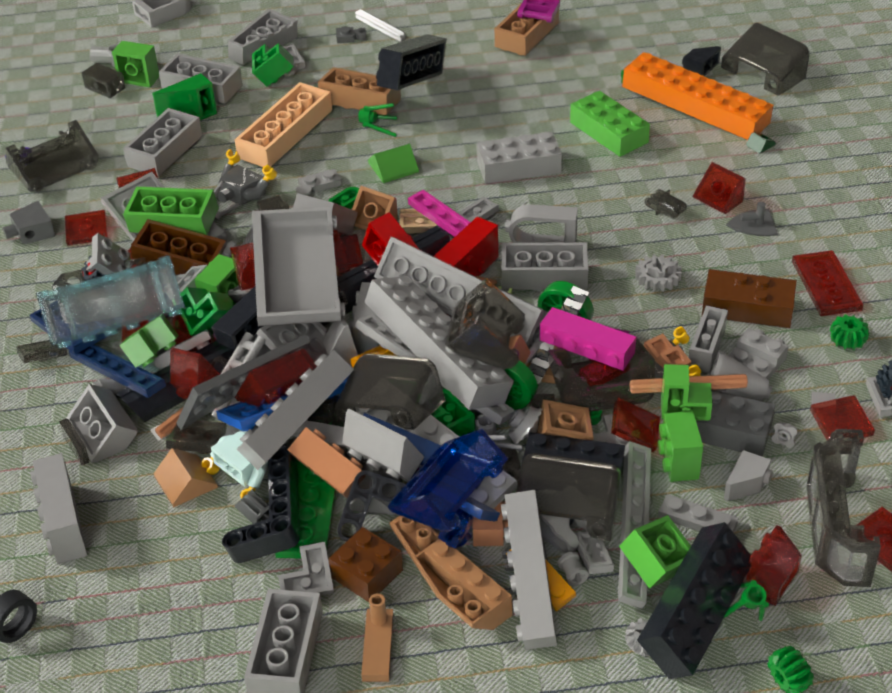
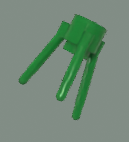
[358,103,397,137]
[723,580,769,621]

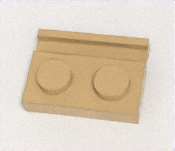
[399,209,441,234]

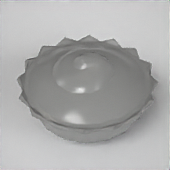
[508,406,543,445]

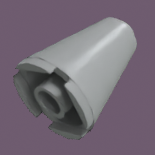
[709,351,772,401]

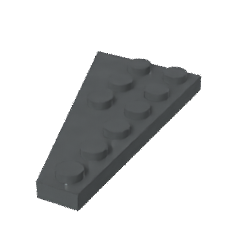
[176,334,311,430]

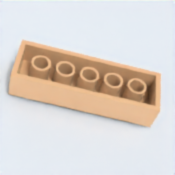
[234,82,332,167]

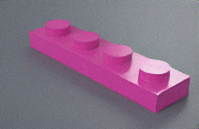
[408,190,471,237]

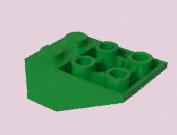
[152,73,217,120]

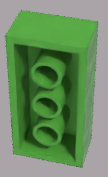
[570,90,650,157]
[123,186,219,235]

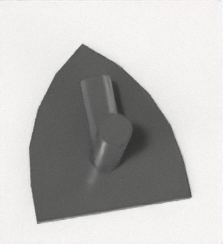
[726,202,778,236]

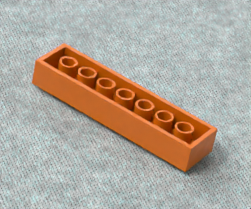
[622,52,774,140]

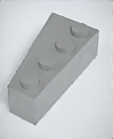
[228,9,298,65]

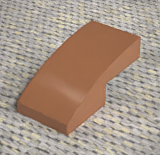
[643,334,691,368]

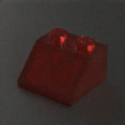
[170,348,220,400]

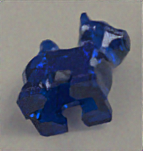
[438,509,474,549]

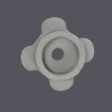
[772,422,798,448]

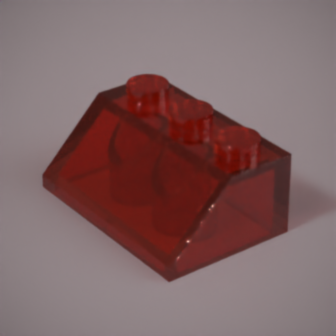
[235,348,317,406]

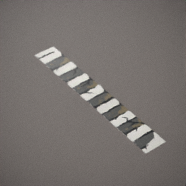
[527,286,589,406]

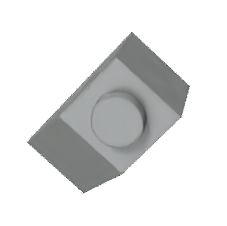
[724,450,773,501]

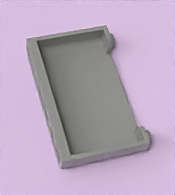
[252,207,345,326]

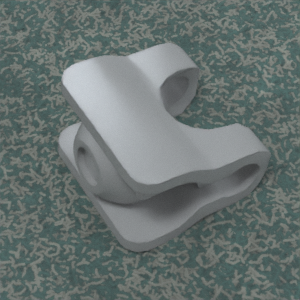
[540,487,604,554]

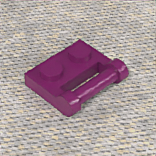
[517,0,560,23]

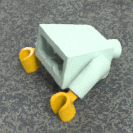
[202,431,268,499]

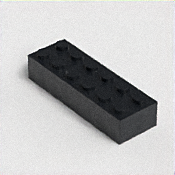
[376,34,447,90]
[637,522,755,679]

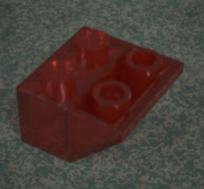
[746,525,802,606]

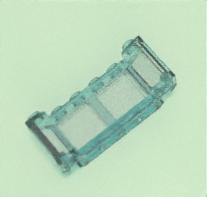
[36,255,186,349]

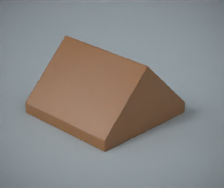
[352,186,398,230]
[537,399,594,440]
[154,448,218,508]

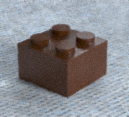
[328,527,403,602]

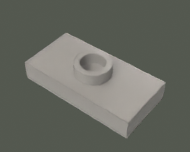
[574,530,614,574]

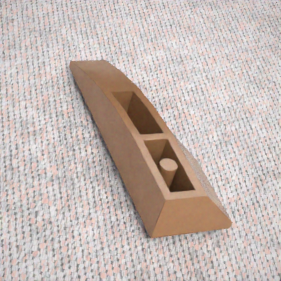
[390,510,513,630]

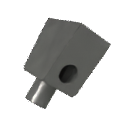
[2,201,55,244]

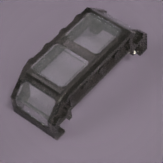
[806,429,881,587]

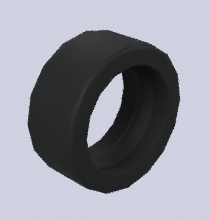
[0,589,38,643]

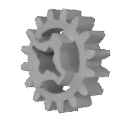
[635,254,682,292]

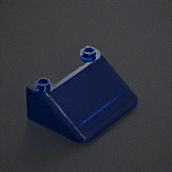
[388,429,508,532]

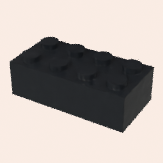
[521,432,625,501]

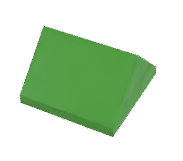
[368,144,419,183]

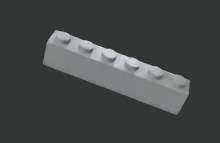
[237,350,354,470]
[501,490,557,650]

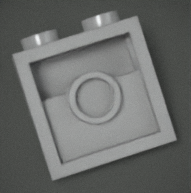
[729,328,788,380]

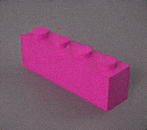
[540,307,636,370]

